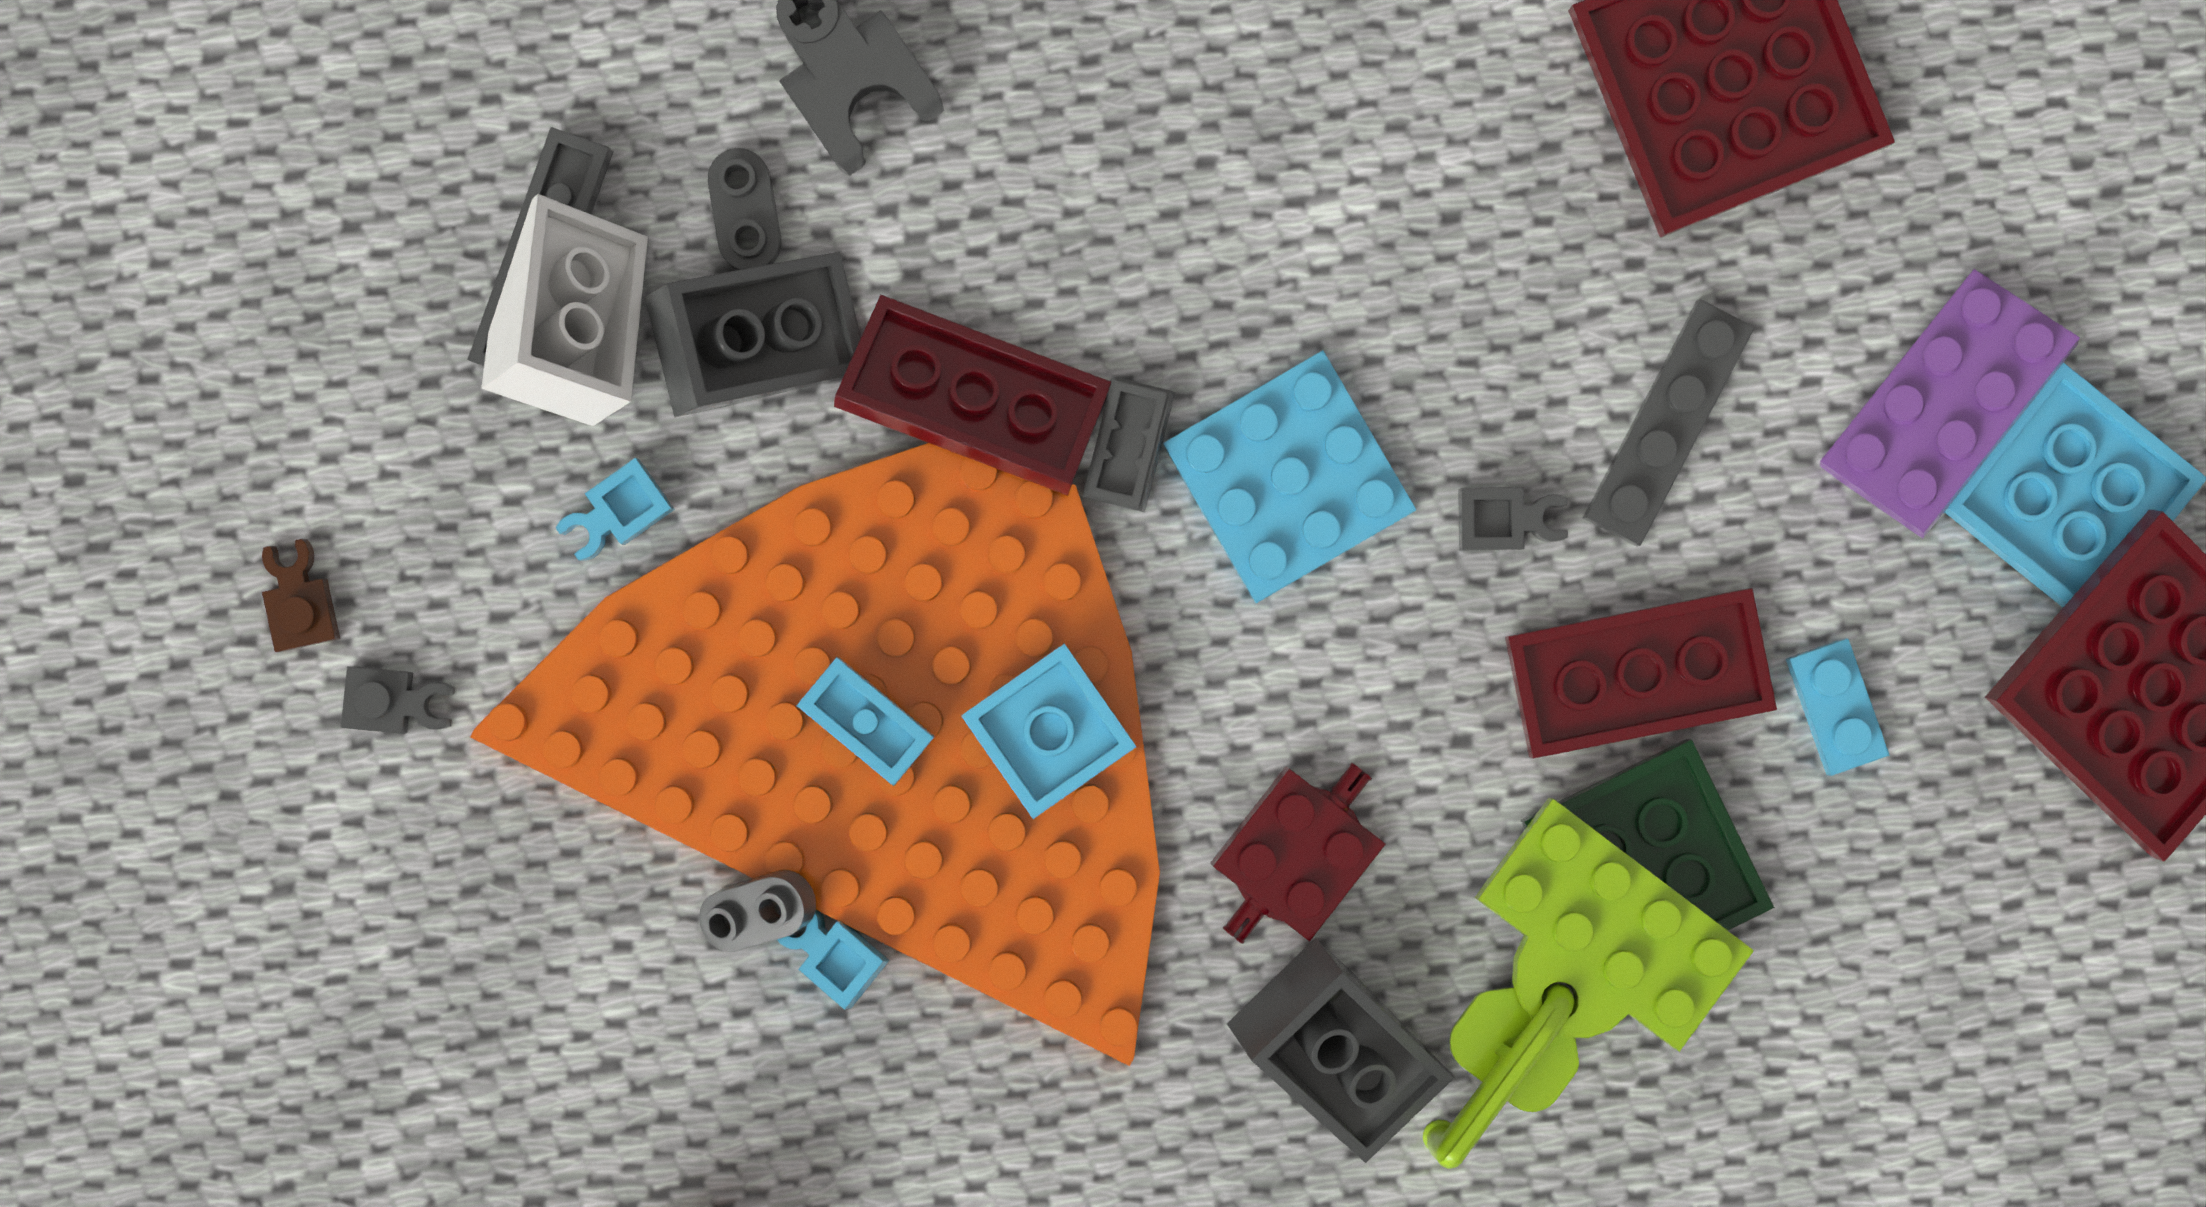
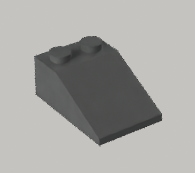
[645,252,861,418]
[1227,938,1454,1163]

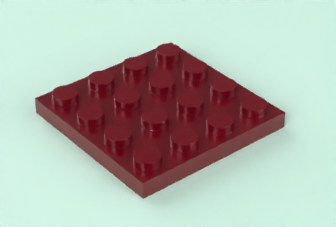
[1568,0,1895,238]
[1985,509,2206,862]

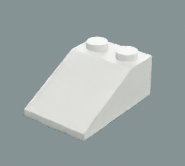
[481,194,648,426]

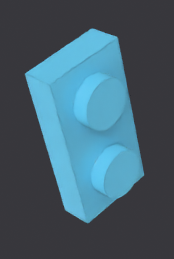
[1785,638,1890,776]
[796,657,935,786]

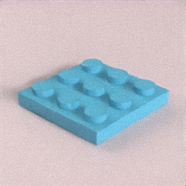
[1163,350,1416,604]
[1944,362,2206,607]

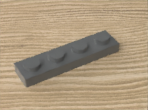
[467,127,613,366]
[1583,299,1755,547]

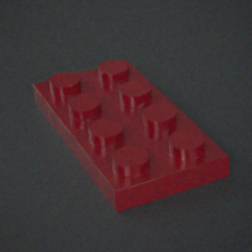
[834,294,1111,495]
[1505,588,1777,759]

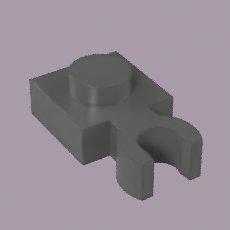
[1458,487,1568,551]
[341,666,455,734]

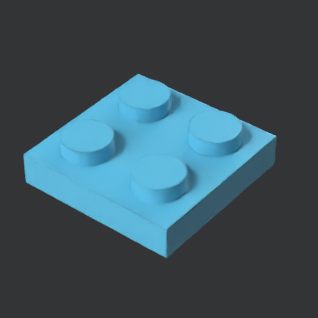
[961,643,1137,819]

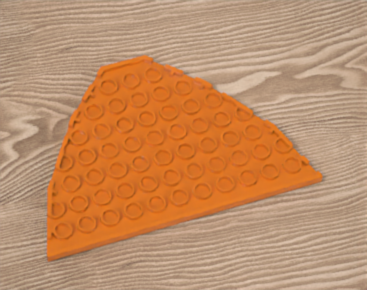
[470,443,1160,1066]

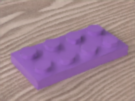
[1820,269,2080,539]

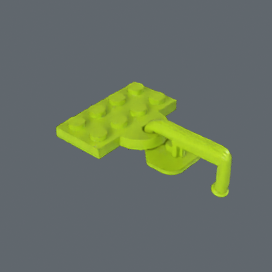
[1423,798,1754,1169]

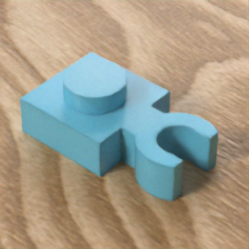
[556,458,675,561]
[777,910,890,1010]

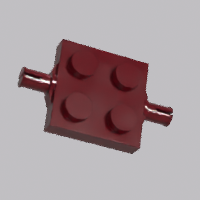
[1210,762,1386,944]

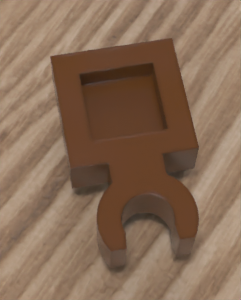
[262,539,340,652]

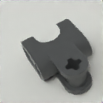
[776,0,944,176]

